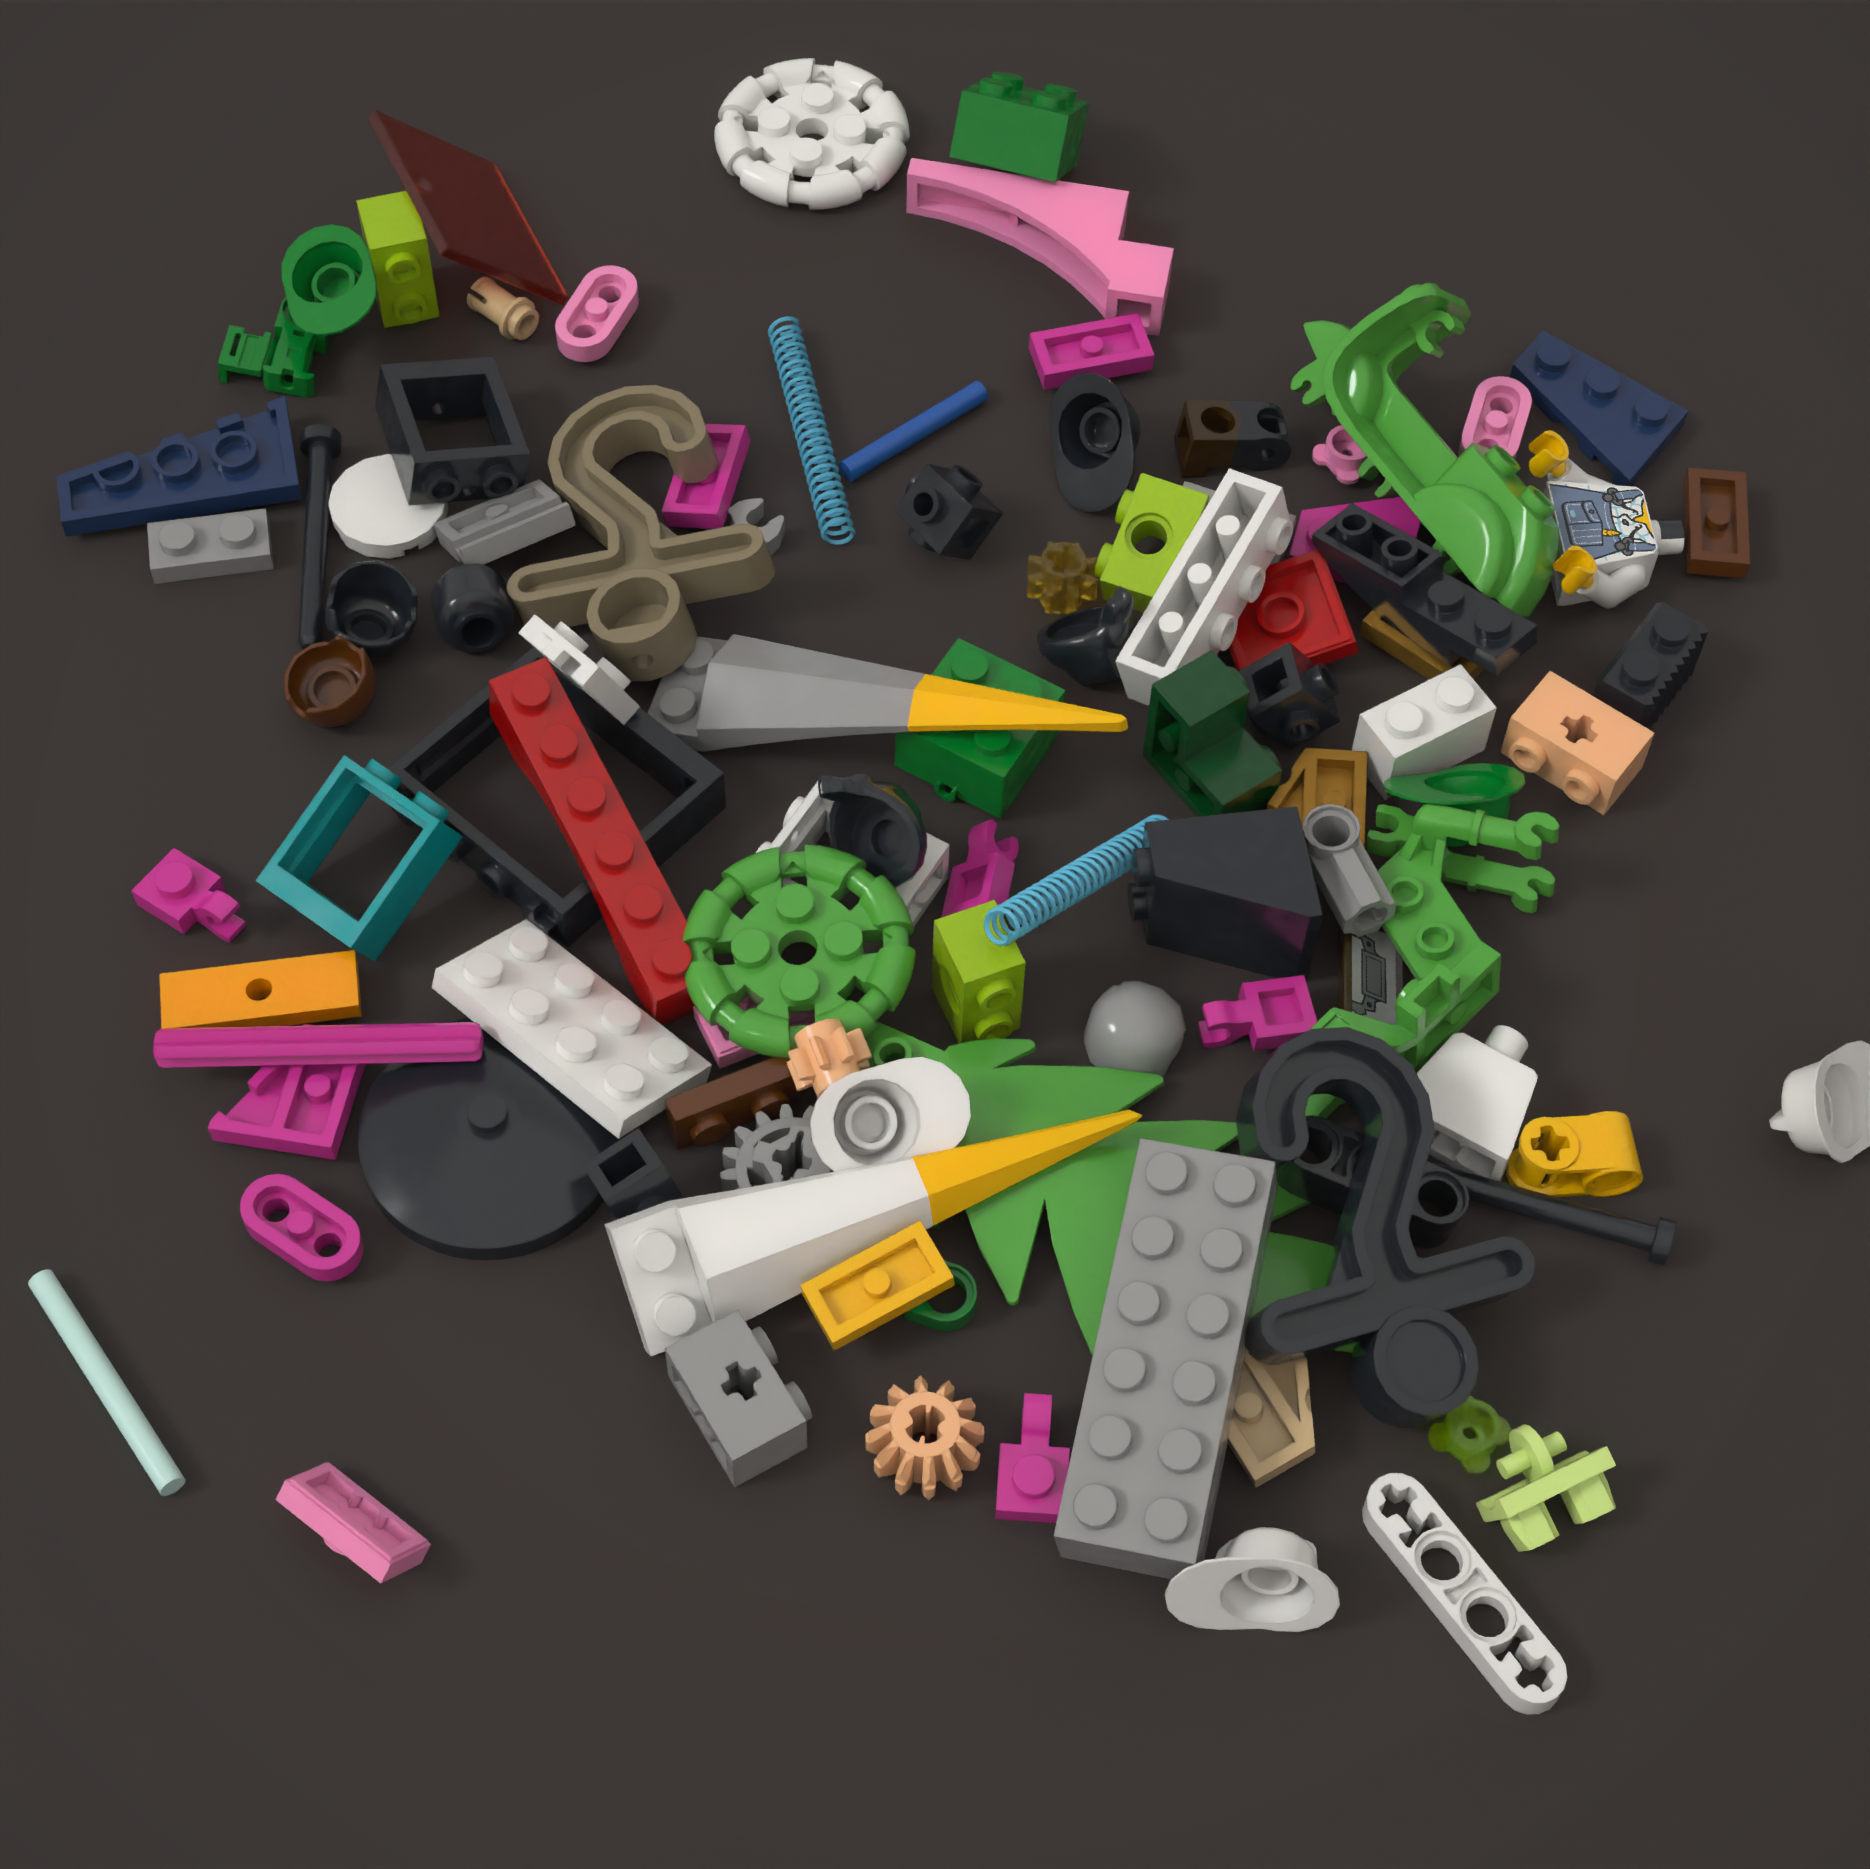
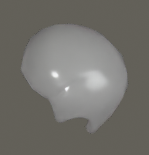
[1083,981,1186,1076]

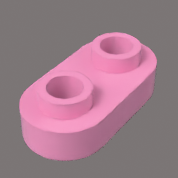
[555,265,639,362]
[1458,376,1532,460]

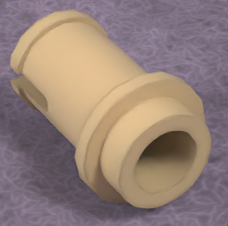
[467,276,539,340]

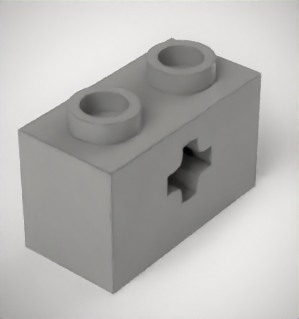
[665,1310,812,1487]

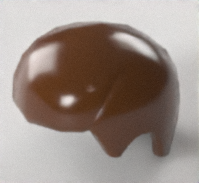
[283,636,377,728]

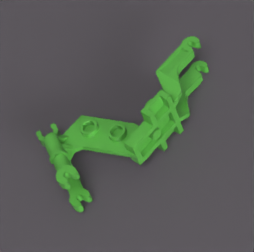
[1305,803,1560,1119]

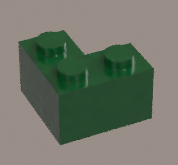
[1143,650,1282,817]

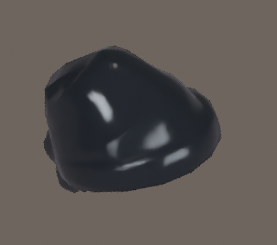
[1037,586,1135,686]
[818,774,927,888]

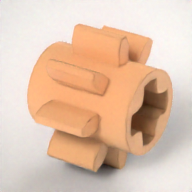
[786,1018,872,1098]

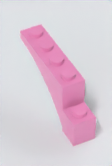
[906,158,1174,336]

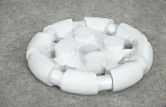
[714,58,910,210]

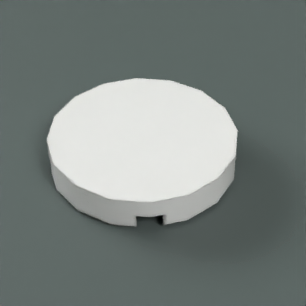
[328,454,449,559]

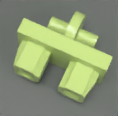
[1476,1424,1616,1552]

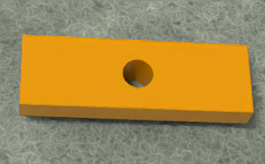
[159,950,362,1029]

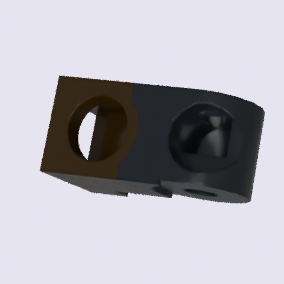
[1174,399,1291,477]

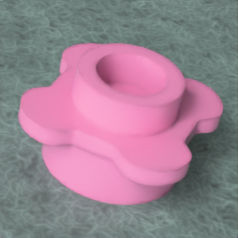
[1312,425,1368,484]

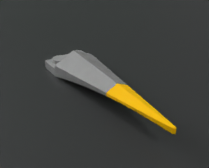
[648,634,1128,752]

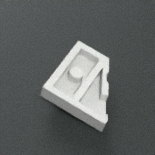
[518,614,640,725]

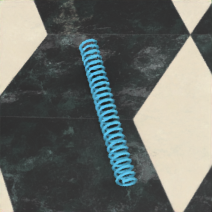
[768,316,856,545]
[984,815,1169,947]

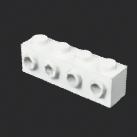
[1115,469,1293,706]

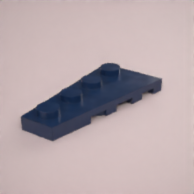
[56,396,302,537]

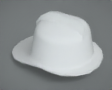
[1769,1040,1870,1163]
[810,1057,971,1172]
[1165,1527,1340,1632]

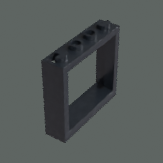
[387,647,726,947]

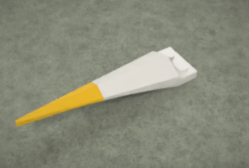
[604,1110,1142,1356]

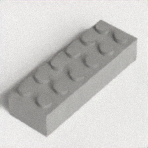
[1054,1138,1278,1579]

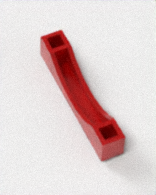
[489,657,695,1026]

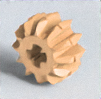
[865,1375,984,1500]

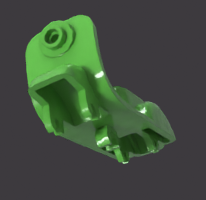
[1291,283,1559,617]

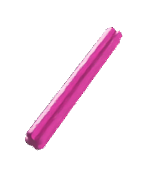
[153,1022,484,1068]

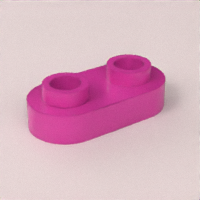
[240,1174,364,1281]

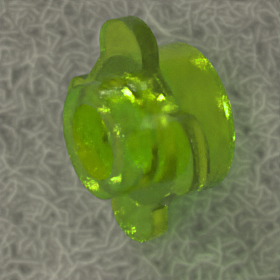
[1428,1395,1511,1474]

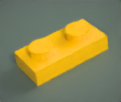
[800,1221,954,1351]

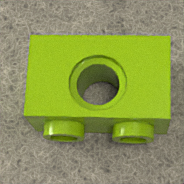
[356,189,440,328]
[1094,473,1209,613]
[931,900,1026,1044]

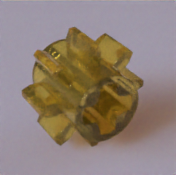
[1027,541,1098,614]

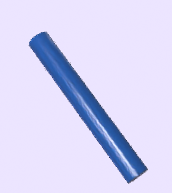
[839,381,988,482]

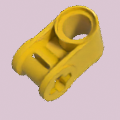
[1506,1111,1643,1197]

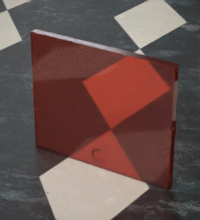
[368,110,569,305]

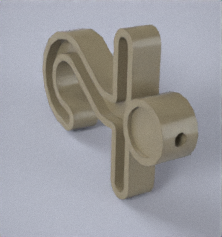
[506,385,775,681]

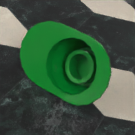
[281,224,377,336]
[1383,763,1525,847]

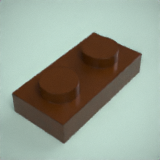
[1683,467,1750,579]
[665,1057,798,1150]

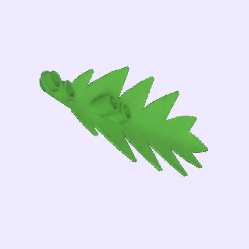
[814,1021,1358,1356]

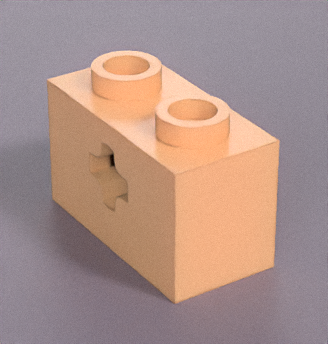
[1500,671,1655,815]

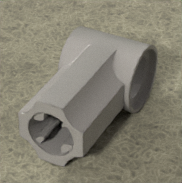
[1302,804,1396,937]

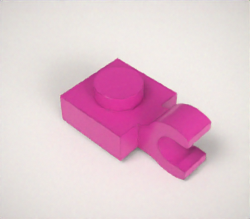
[941,819,1019,918]
[131,848,247,943]
[1197,975,1317,1051]
[995,1393,1070,1523]

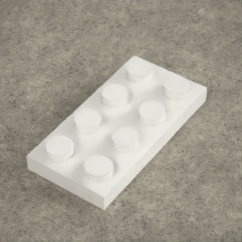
[432,919,712,1139]

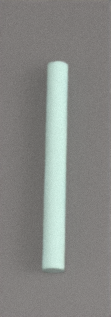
[28,1269,186,1496]

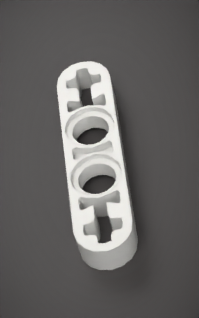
[1362,1473,1567,1715]

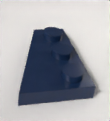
[1510,330,1689,487]

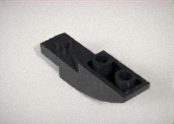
[1312,503,1537,676]

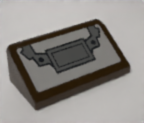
[1338,926,1403,1025]

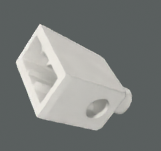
[1417,1025,1538,1181]

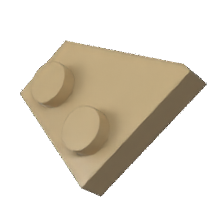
[1228,1348,1315,1488]

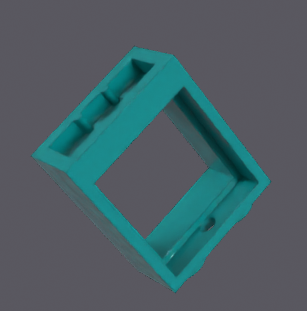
[256,755,463,962]

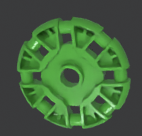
[683,844,916,1059]

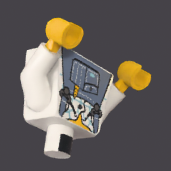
[1529,430,1684,609]

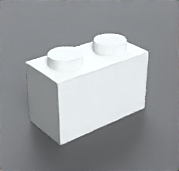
[1352,664,1497,800]

